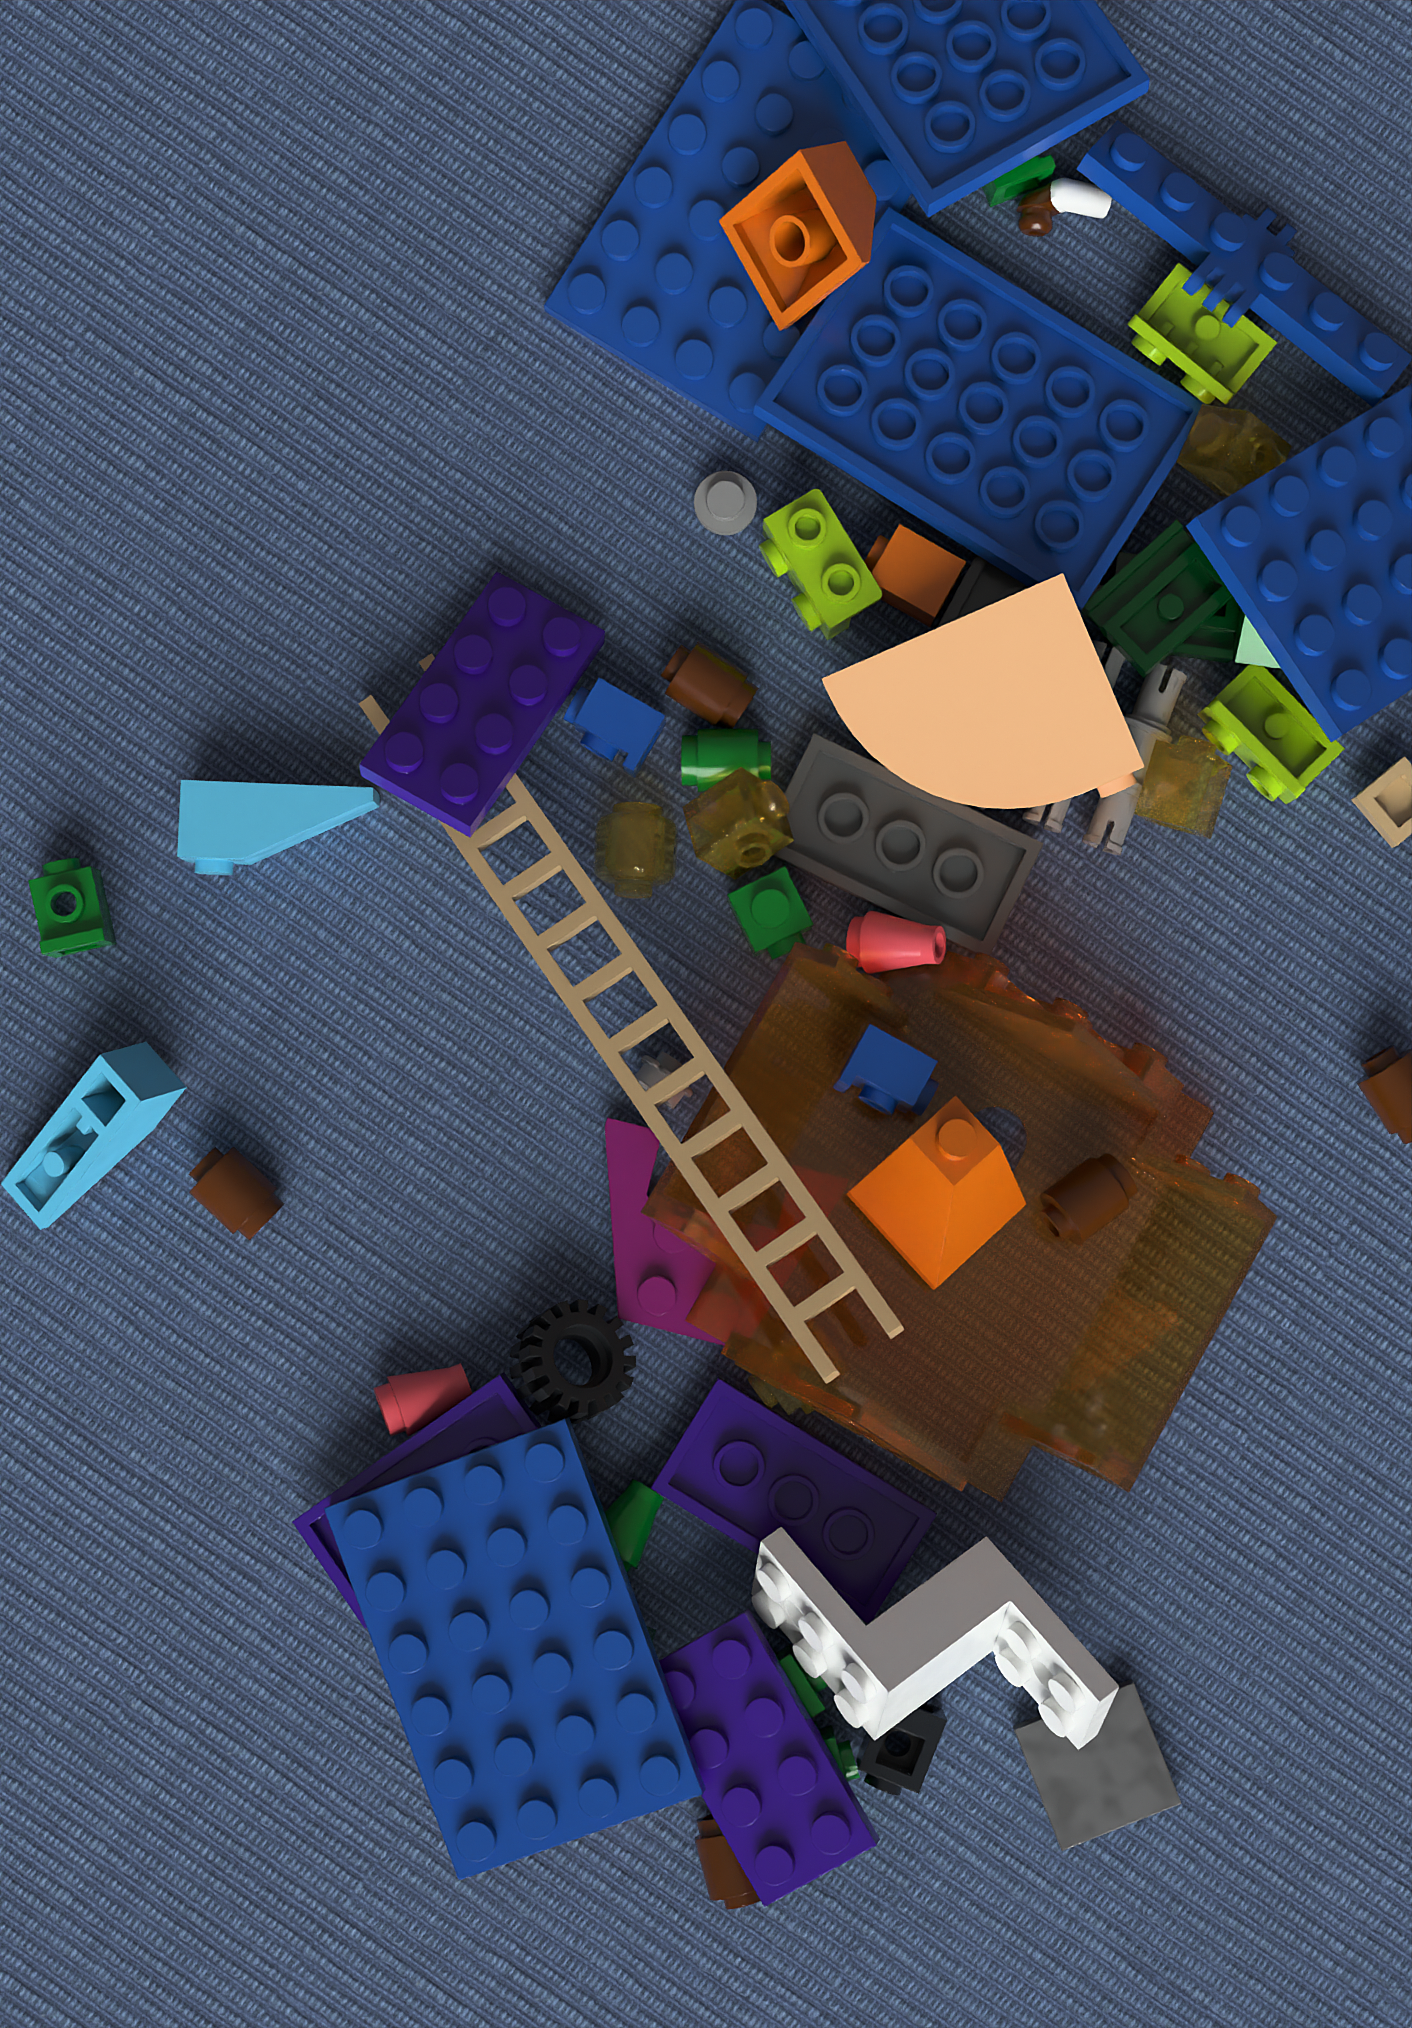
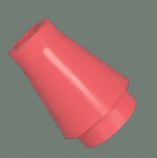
[846,910,946,974]
[374,1363,472,1437]

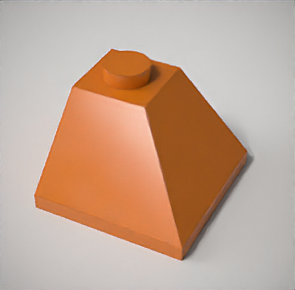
[718,141,877,331]
[846,1095,1026,1290]

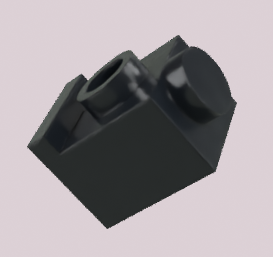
[856,1702,947,1796]

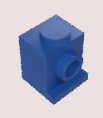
[563,678,666,778]
[832,1024,939,1116]

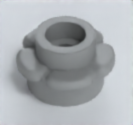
[635,1051,693,1109]

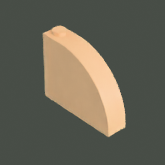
[822,573,1145,809]

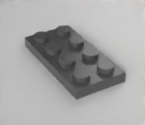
[758,733,1043,960]

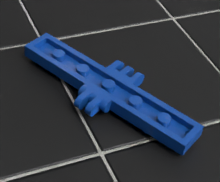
[1077,120,1412,407]

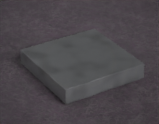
[1012,1679,1182,1851]

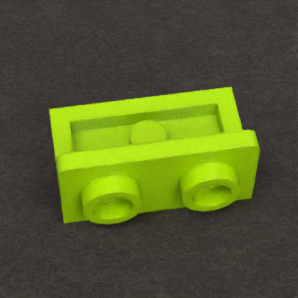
[1127,262,1278,406]
[758,489,882,641]
[1197,664,1345,805]

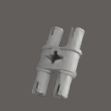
[1022,640,1187,855]

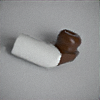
[1016,178,1112,237]

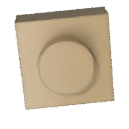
[1351,756,1412,848]

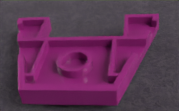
[605,1117,848,1350]

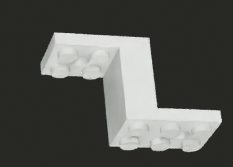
[751,1527,1119,1750]

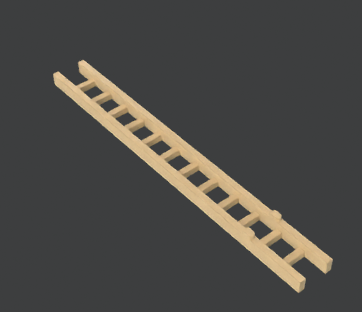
[358,653,904,1384]

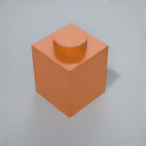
[864,524,966,627]

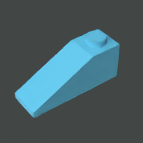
[177,780,380,875]
[1,1042,187,1230]

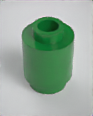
[681,729,771,792]

